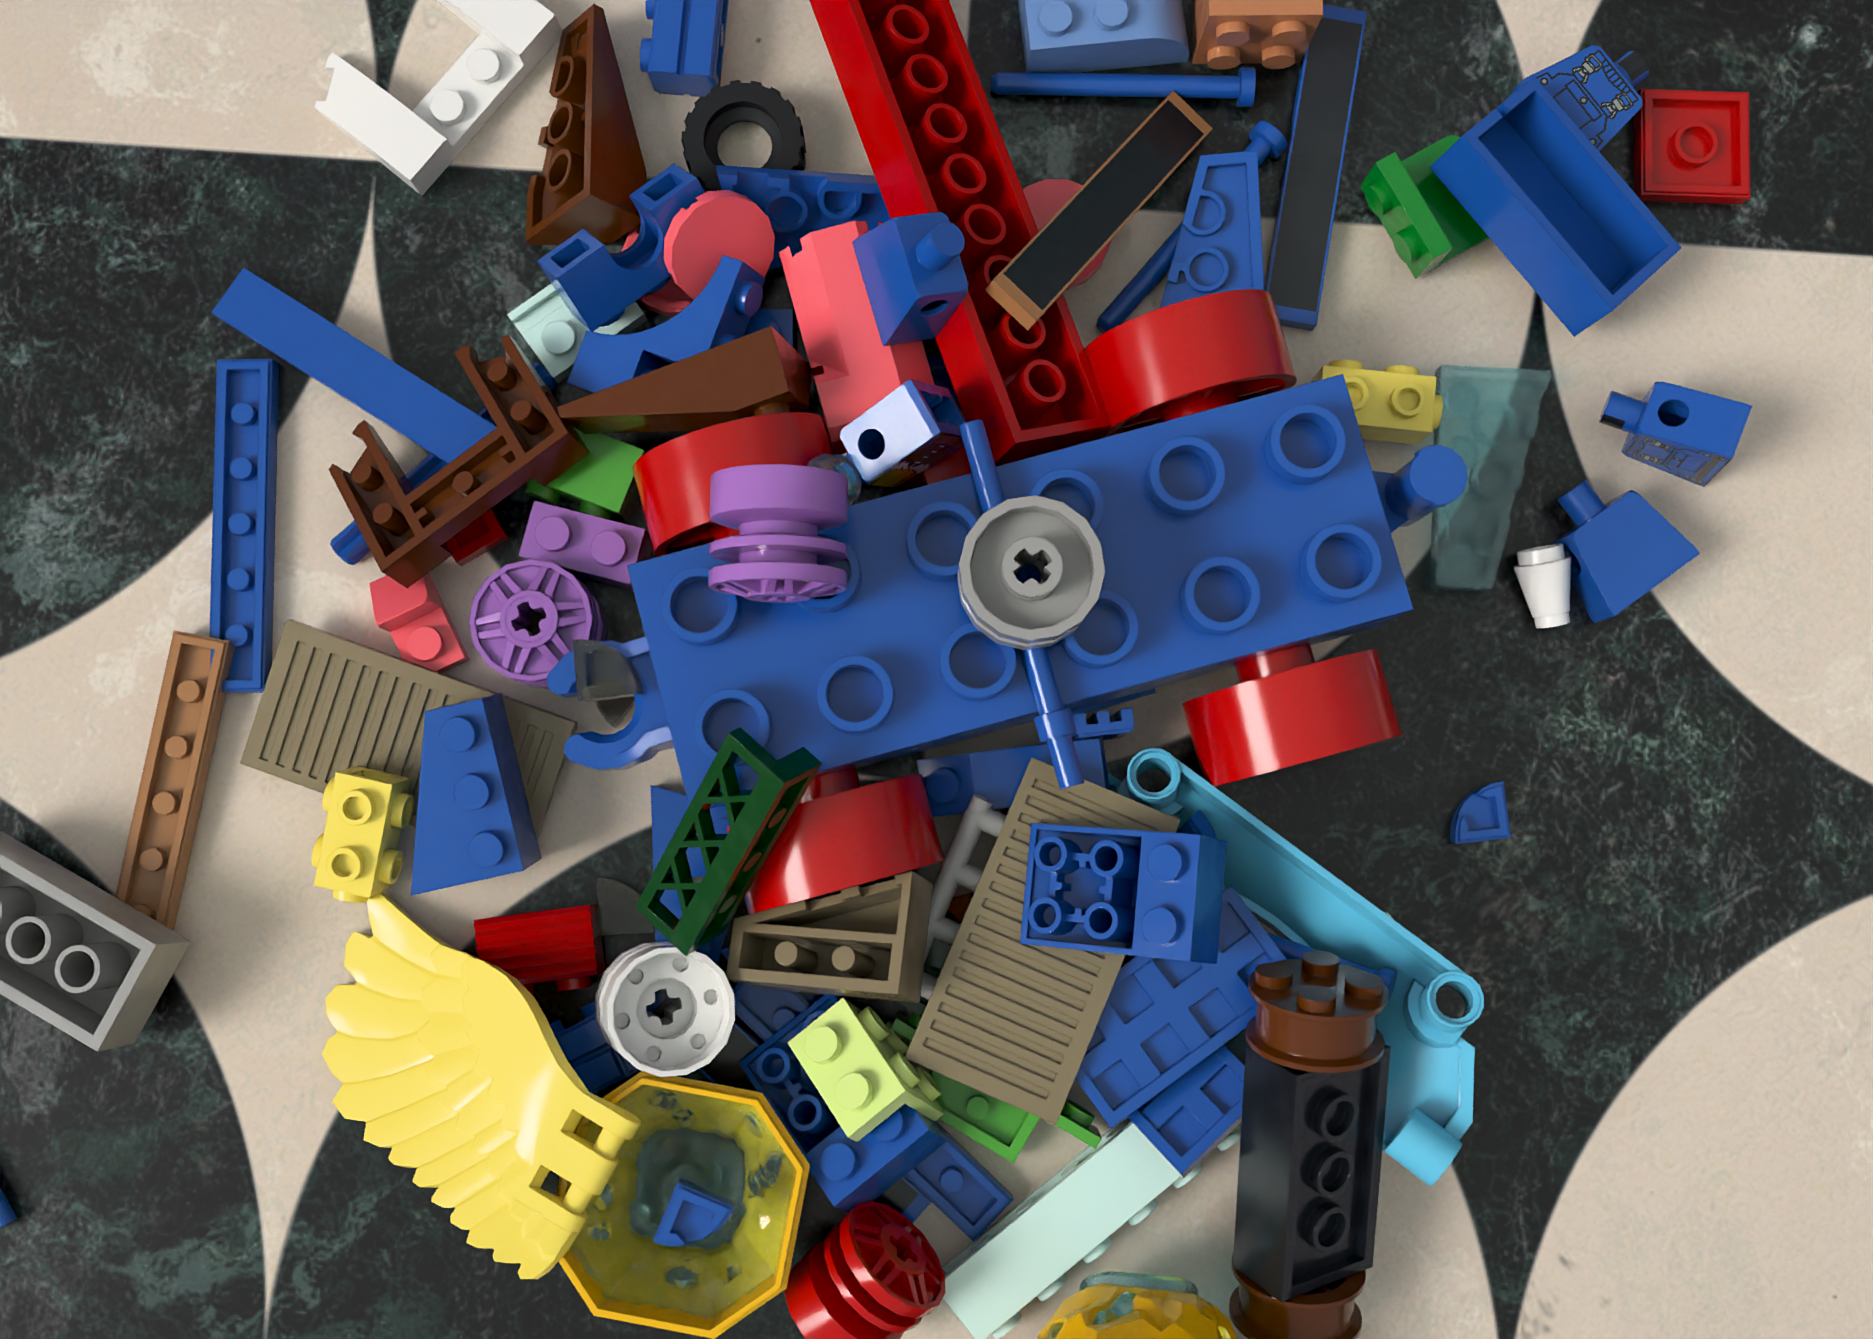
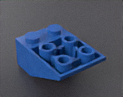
[1020,823,1227,964]
[739,994,948,1212]

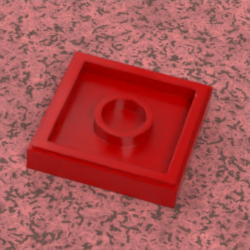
[1634,89,1751,205]

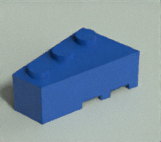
[411,693,542,896]

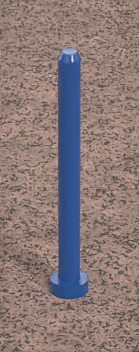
[991,67,1256,107]
[1096,121,1288,334]

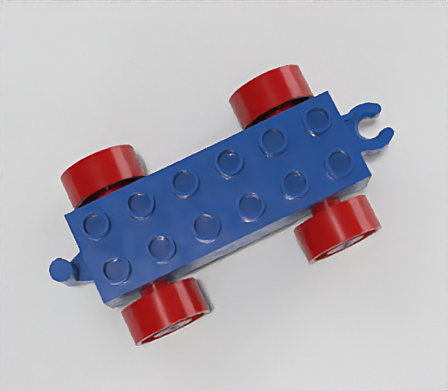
[547,289,1468,914]

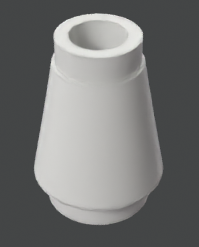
[1513,543,1571,628]

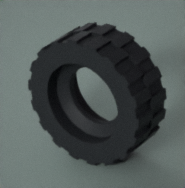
[681,80,806,192]

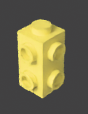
[1311,360,1443,445]
[311,766,414,903]

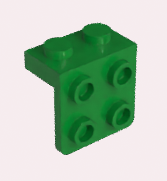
[1360,135,1489,279]

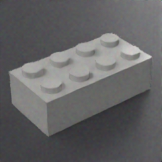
[0,831,191,1052]

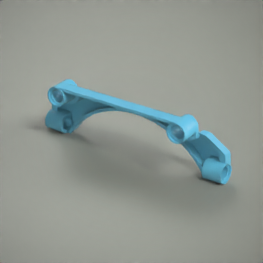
[1108,748,1484,1187]

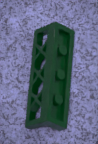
[635,727,822,956]

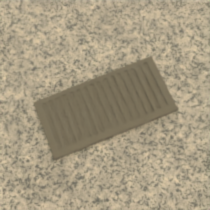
[240,619,578,840]
[905,757,1181,1125]

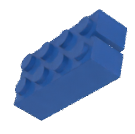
[1429,76,1681,337]

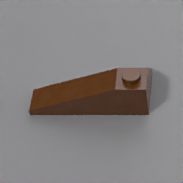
[526,4,647,246]

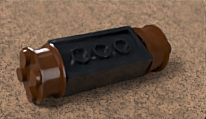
[1229,950,1391,1339]

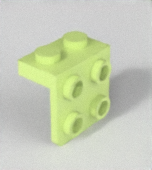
[787,998,945,1142]

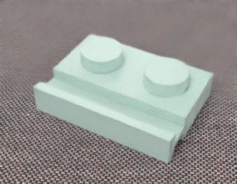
[507,284,647,383]

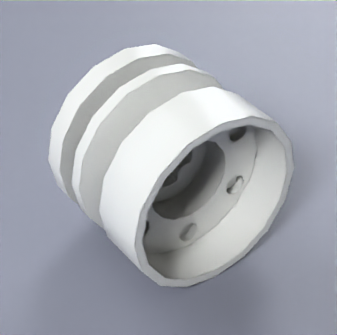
[595,942,735,1077]

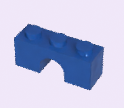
[537,163,705,332]

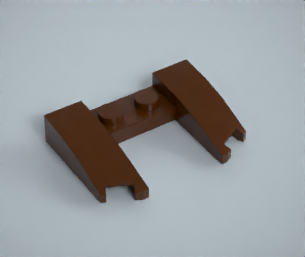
[329,335,590,589]

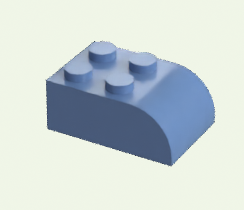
[1017,0,1189,73]

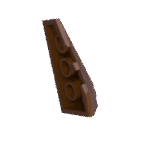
[557,326,812,434]

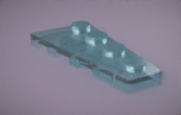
[1430,365,1552,592]

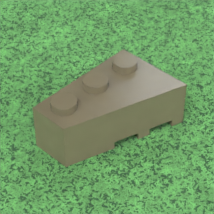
[726,871,933,1003]

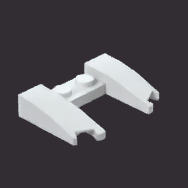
[315,0,562,196]

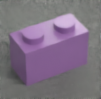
[519,501,653,592]

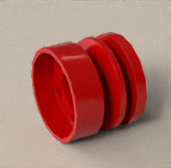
[784,1201,946,1339]

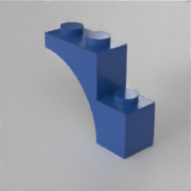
[567,255,766,394]

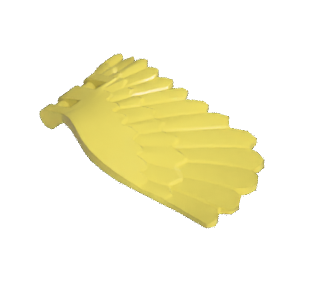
[322,892,641,1279]

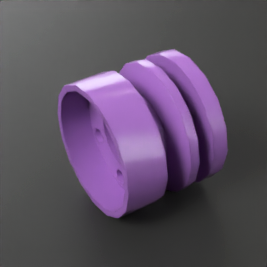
[708,464,848,603]
[469,559,609,690]

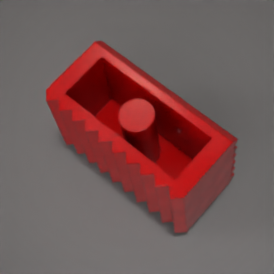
[473,903,606,994]

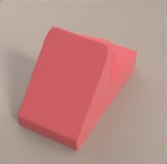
[369,573,470,673]

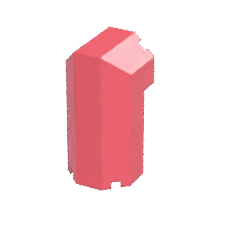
[779,221,934,459]

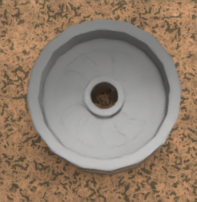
[957,495,1105,650]

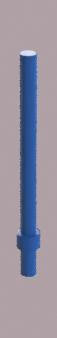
[959,420,1084,790]

